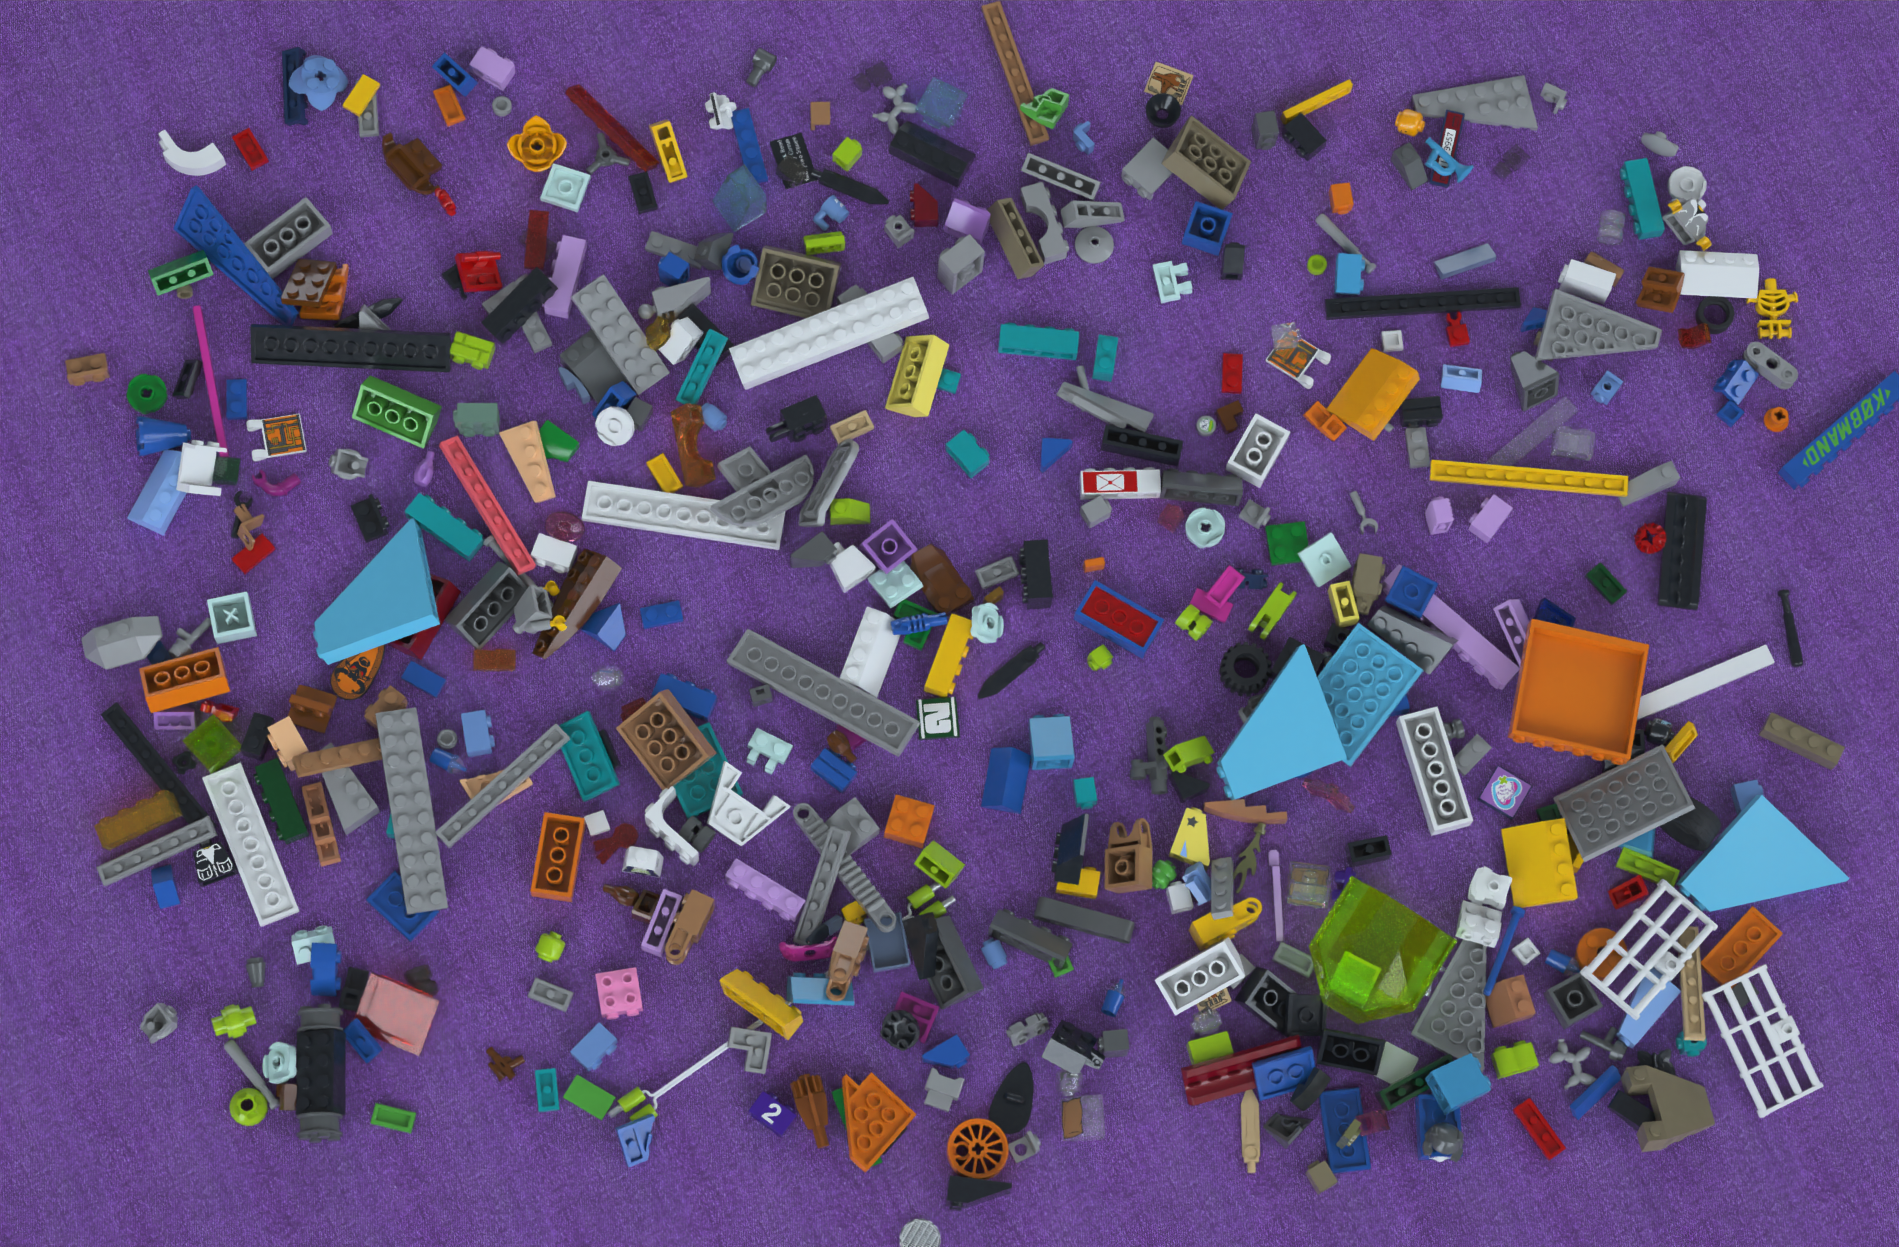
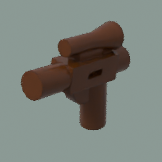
[486,1046,525,1082]

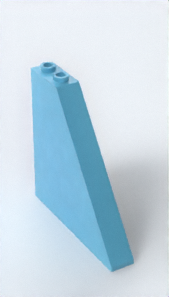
[313,518,440,665]
[1216,644,1347,801]
[1676,795,1849,912]

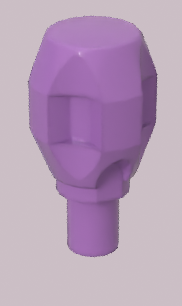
[414,451,435,487]

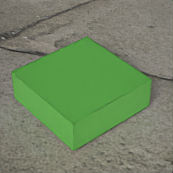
[1048,956,1074,978]

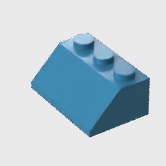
[786,972,854,1006]

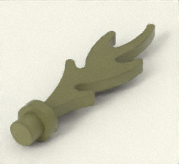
[1233,822,1266,894]

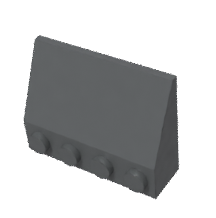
[559,329,659,404]

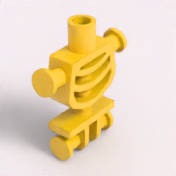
[1746,278,1798,339]

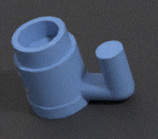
[813,195,850,231]

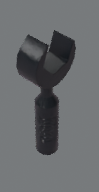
[231,491,253,539]

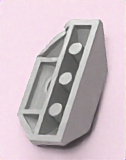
[81,616,163,670]

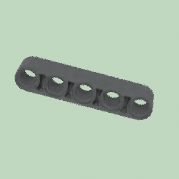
[1033,897,1135,944]

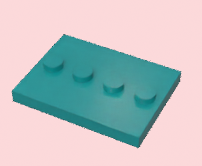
[673,722,743,820]

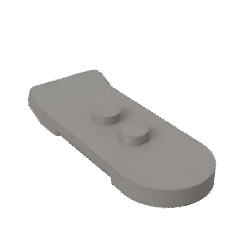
[799,439,859,527]

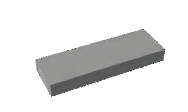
[356,79,379,138]

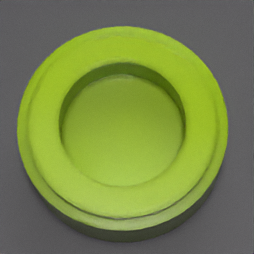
[1307,255,1327,275]

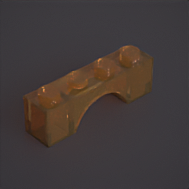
[671,403,716,488]

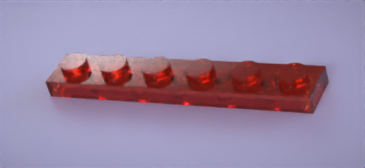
[565,84,660,172]

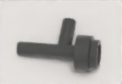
[1580,1027,1628,1062]

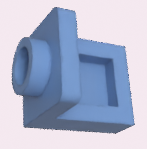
[1072,121,1095,156]

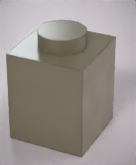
[1305,1160,1338,1195]

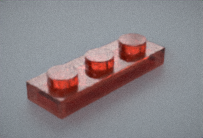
[524,210,549,270]

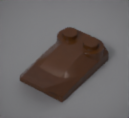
[910,544,975,617]

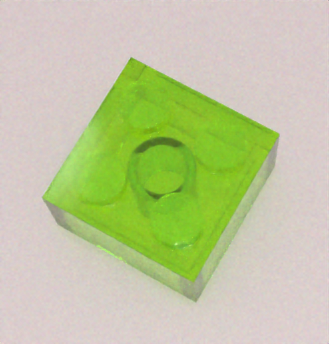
[182,714,241,774]

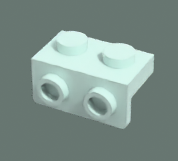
[291,925,335,965]

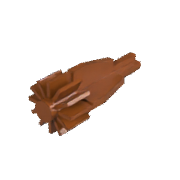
[790,1074,830,1149]

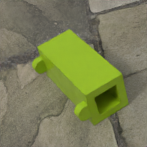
[1163,736,1215,773]

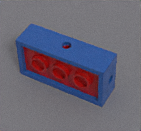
[1073,580,1164,659]

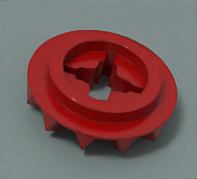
[435,187,457,216]
[1634,522,1666,554]

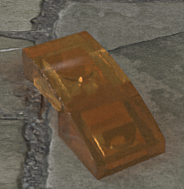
[473,649,516,672]

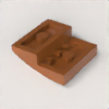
[1636,266,1685,313]

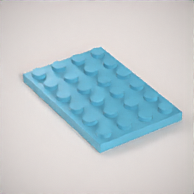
[1317,623,1423,767]

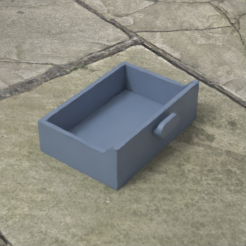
[864,912,911,973]

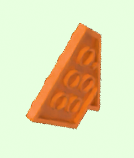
[842,1072,917,1172]

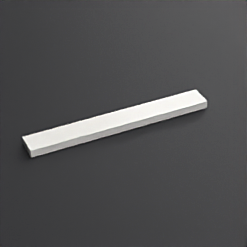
[1637,645,1775,721]

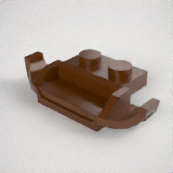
[382,132,442,195]

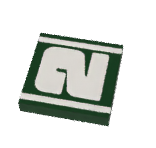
[916,697,960,740]

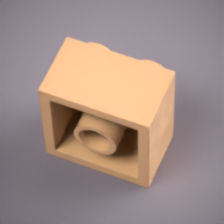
[267,716,309,772]

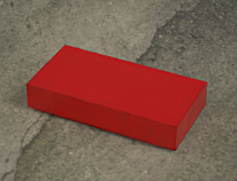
[231,533,276,575]

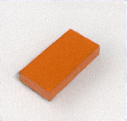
[433,84,466,127]

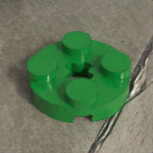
[127,374,168,415]

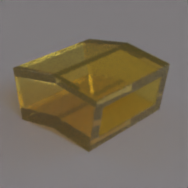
[645,316,671,351]

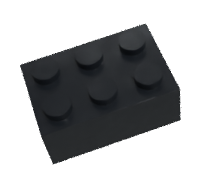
[1018,539,1053,610]

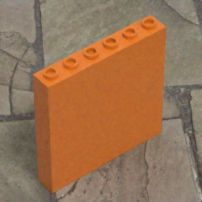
[1508,619,1649,765]

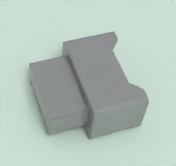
[924,1068,965,1112]

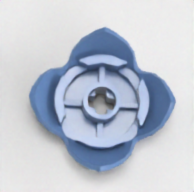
[288,55,348,111]

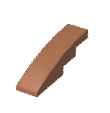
[301,782,341,867]
[1203,799,1287,824]

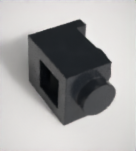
[1323,623,1352,651]

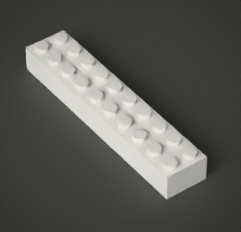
[729,277,929,390]

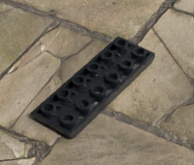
[1657,492,1707,611]

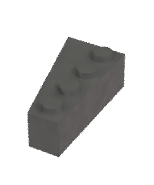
[1367,605,1458,675]

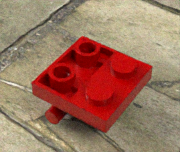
[455,251,503,292]

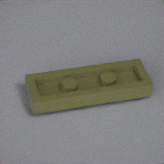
[1336,1119,1362,1149]

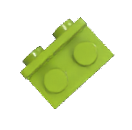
[803,231,845,255]

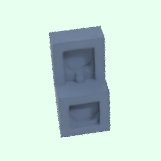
[558,367,590,405]

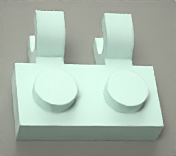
[1153,261,1192,303]
[746,728,793,775]

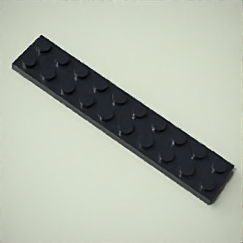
[250,324,451,373]

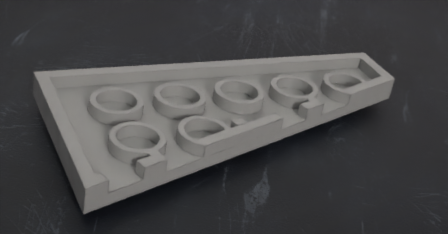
[1412,75,1538,131]

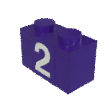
[748,1091,796,1138]

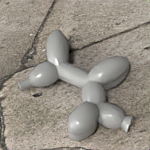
[872,83,918,135]
[1549,1039,1597,1090]

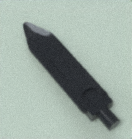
[811,168,889,204]
[333,298,403,329]
[978,642,1045,699]

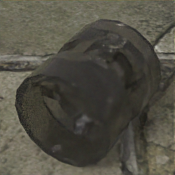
[404,964,439,1002]

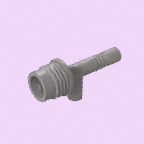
[168,617,212,659]

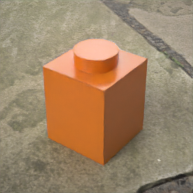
[1328,182,1354,215]

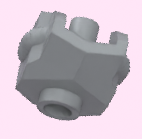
[329,449,368,480]
[140,1003,178,1044]

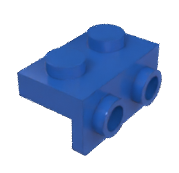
[1713,360,1759,405]

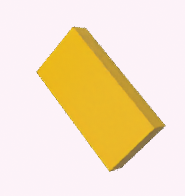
[343,74,380,117]
[646,453,683,493]
[1665,721,1698,763]

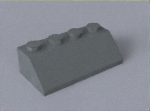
[1160,468,1243,506]
[444,561,528,651]
[988,909,1073,969]
[927,915,984,1010]

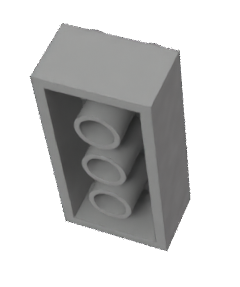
[244,197,333,279]

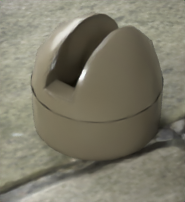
[177,284,193,299]

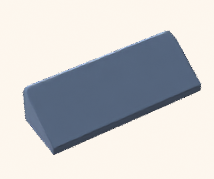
[1434,243,1497,280]

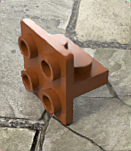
[287,684,337,734]

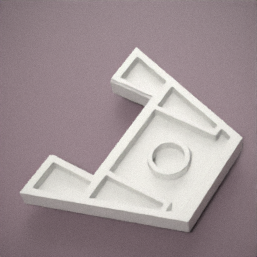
[707,761,791,846]

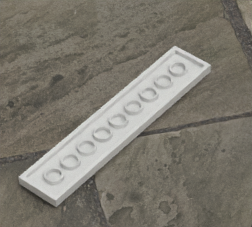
[582,481,785,550]

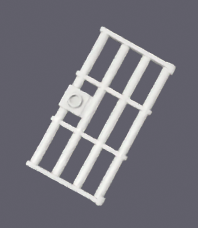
[1580,879,1718,1020]
[1702,964,1824,1118]

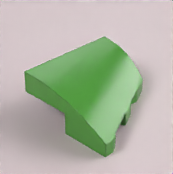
[1020,88,1070,129]

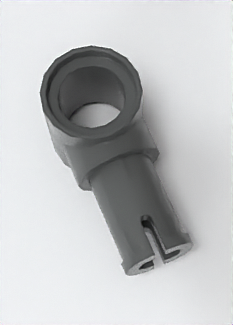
[746,48,777,87]

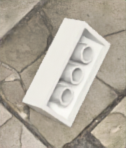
[1676,250,1759,298]
[840,606,901,698]
[1155,937,1245,1016]

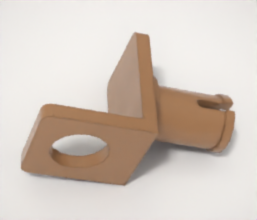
[234,504,265,551]

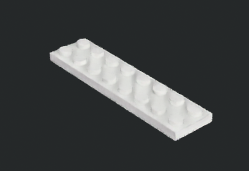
[202,762,300,927]

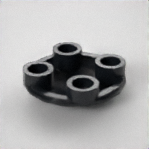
[880,1010,920,1051]

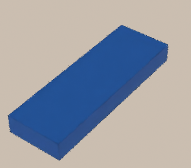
[1570,1065,1621,1120]

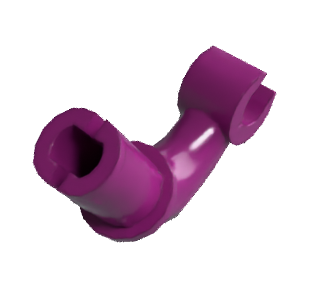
[252,470,301,496]

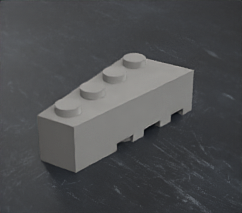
[321,743,380,836]

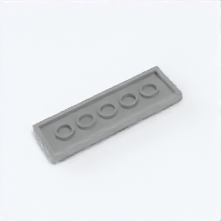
[571,274,670,395]

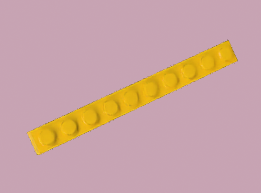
[1429,460,1628,497]

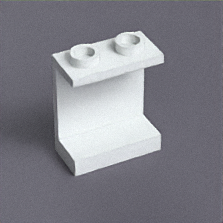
[176,440,227,496]

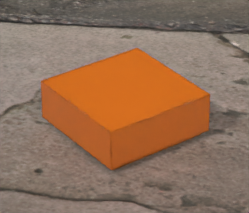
[1083,557,1105,573]

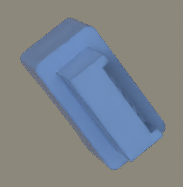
[1182,861,1211,906]

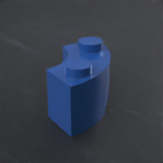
[310,943,342,997]

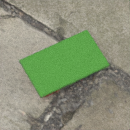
[563,1075,616,1121]

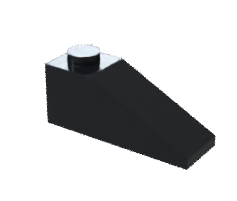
[902,912,939,980]

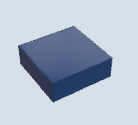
[1716,400,1745,427]

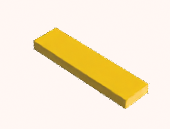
[1281,79,1353,125]

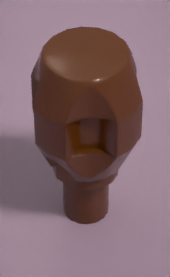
[826,730,857,764]
[603,884,639,906]

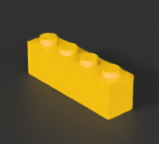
[924,613,973,698]

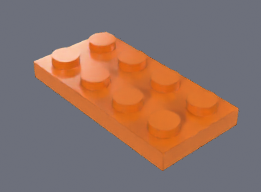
[1701,906,1783,989]

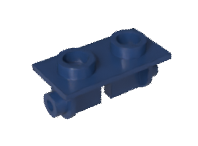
[1234,568,1268,590]

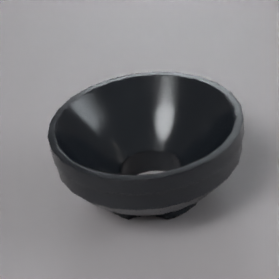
[1145,93,1181,128]

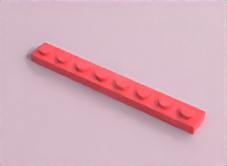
[439,435,536,576]

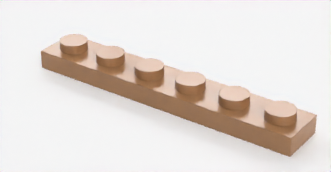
[292,738,382,778]

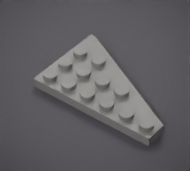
[1535,289,1662,361]
[1411,939,1487,1072]

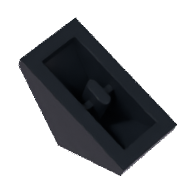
[1170,771,1210,803]

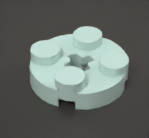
[1185,508,1225,548]
[971,603,1004,644]
[262,1042,297,1084]

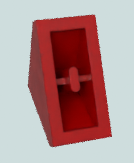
[1607,875,1649,910]

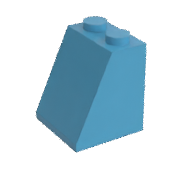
[1028,714,1075,770]
[1425,1053,1491,1115]

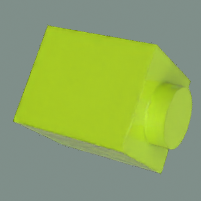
[832,137,862,172]

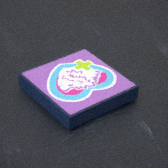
[1477,765,1533,820]

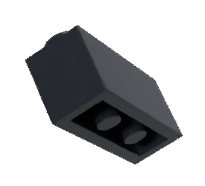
[676,304,734,366]

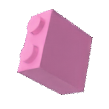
[595,967,643,1020]

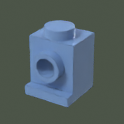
[1591,370,1623,405]

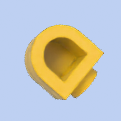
[841,901,867,925]

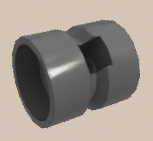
[678,816,716,853]

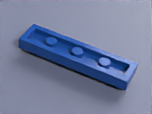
[731,108,768,185]

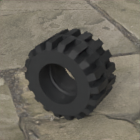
[1219,642,1271,696]

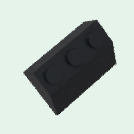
[1051,813,1089,885]
[1316,1028,1386,1076]

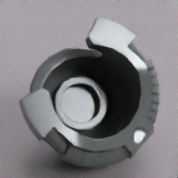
[1422,1122,1464,1163]

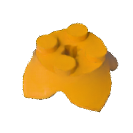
[507,115,567,172]

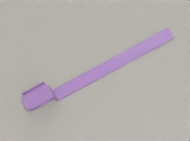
[1268,850,1284,942]

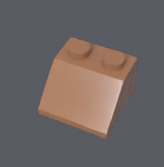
[1485,975,1536,1028]

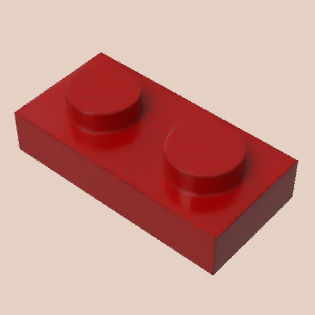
[232,128,269,171]
[1221,353,1243,394]

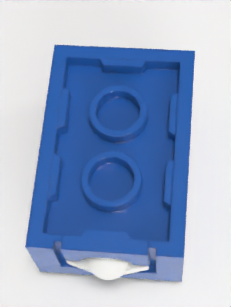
[1415,1094,1463,1162]

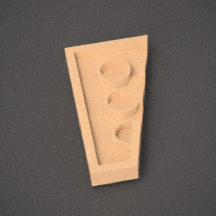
[499,421,556,503]

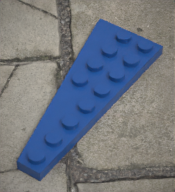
[173,185,299,326]

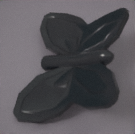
[1636,1049,1676,1075]

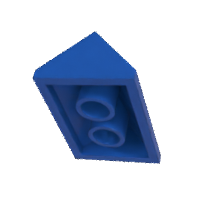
[981,747,1031,814]

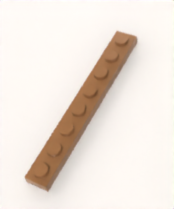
[981,1,1049,146]

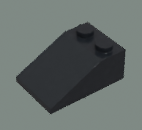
[1234,967,1297,1038]
[945,1175,1012,1211]

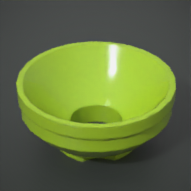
[230,1088,268,1126]

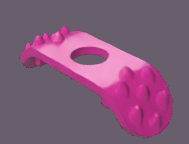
[779,937,838,962]

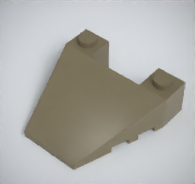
[1621,1065,1715,1152]

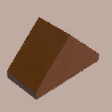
[631,889,661,925]

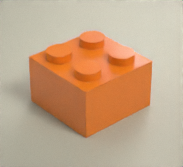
[884,794,935,849]

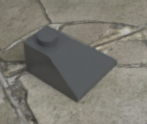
[790,531,837,568]

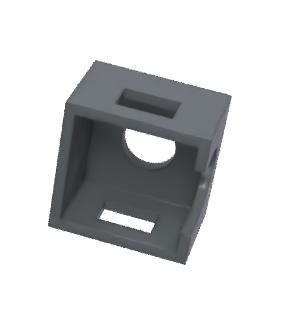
[749,684,773,707]

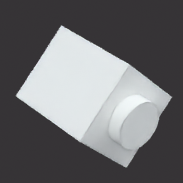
[1166,881,1193,914]

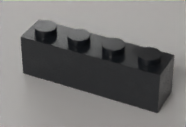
[481,267,558,344]
[1100,425,1183,467]

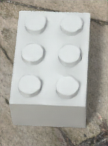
[1225,413,1290,488]

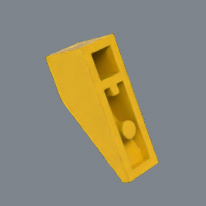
[649,119,688,183]

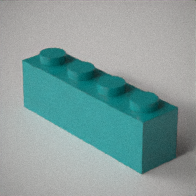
[1620,158,1665,240]
[998,322,1079,360]
[404,493,484,562]

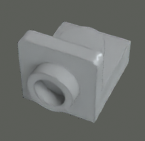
[1540,82,1567,114]
[1239,499,1271,530]

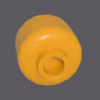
[1395,109,1425,137]

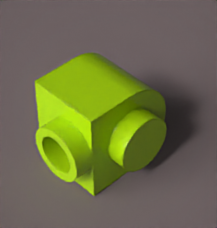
[1087,644,1113,671]

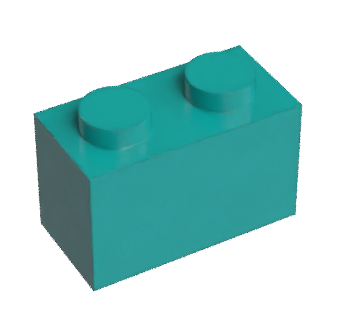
[1092,334,1118,382]
[945,430,990,479]

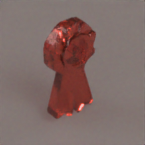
[593,823,639,865]

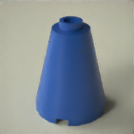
[136,416,191,456]

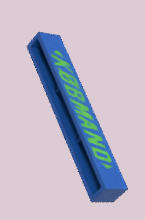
[1778,371,1899,490]

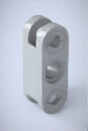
[1743,342,1798,390]

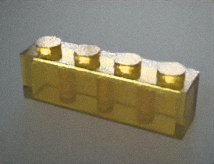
[94,790,182,850]

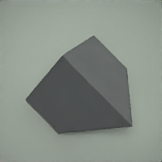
[1263,1112,1313,1149]

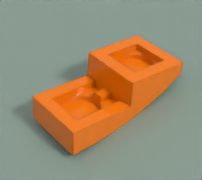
[1303,401,1347,441]

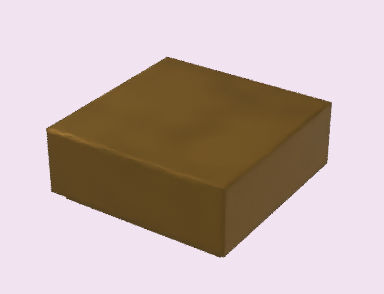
[983,586,1004,604]

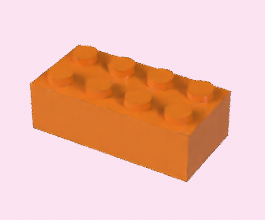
[139,647,230,713]
[530,812,586,902]

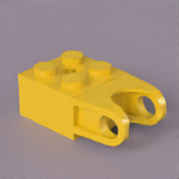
[1188,897,1262,951]

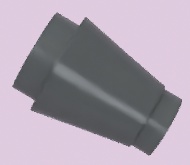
[245,957,266,988]

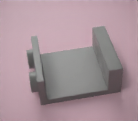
[1121,137,1173,201]

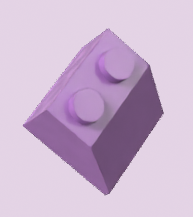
[860,518,918,575]

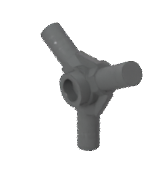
[586,133,630,175]

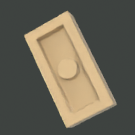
[830,410,874,445]

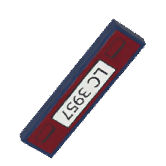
[1429,109,1465,188]

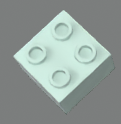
[207,591,257,644]

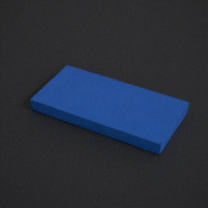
[1319,1087,1371,1174]

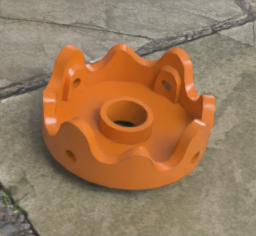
[1575,928,1628,980]

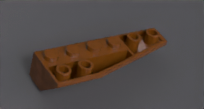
[532,548,622,659]

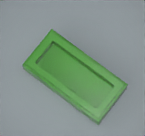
[370,1103,416,1134]

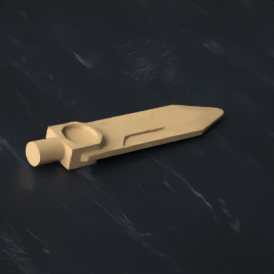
[1241,1089,1260,1173]

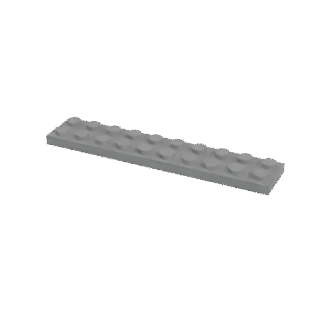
[727,629,920,757]
[375,707,448,915]

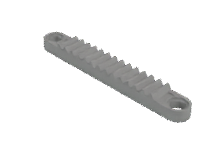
[793,803,896,932]

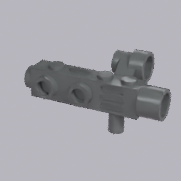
[1130,717,1169,795]

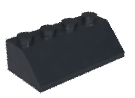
[889,121,976,188]

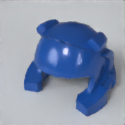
[721,244,760,285]

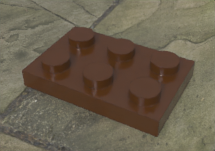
[281,259,337,308]

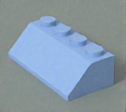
[127,450,186,535]

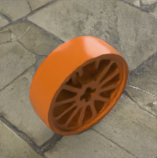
[946,1118,1009,1180]

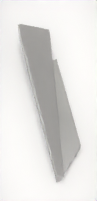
[1056,382,1154,433]

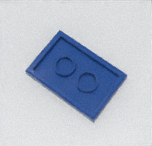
[366,871,439,942]
[1252,1046,1316,1101]

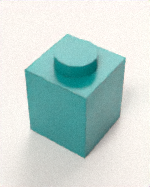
[1072,777,1097,809]

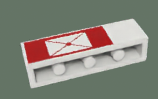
[1079,467,1161,500]

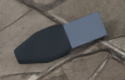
[806,915,843,945]

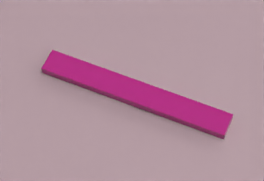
[193,305,230,460]

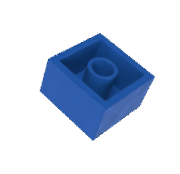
[1182,201,1233,256]

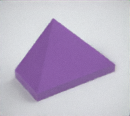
[153,704,196,730]

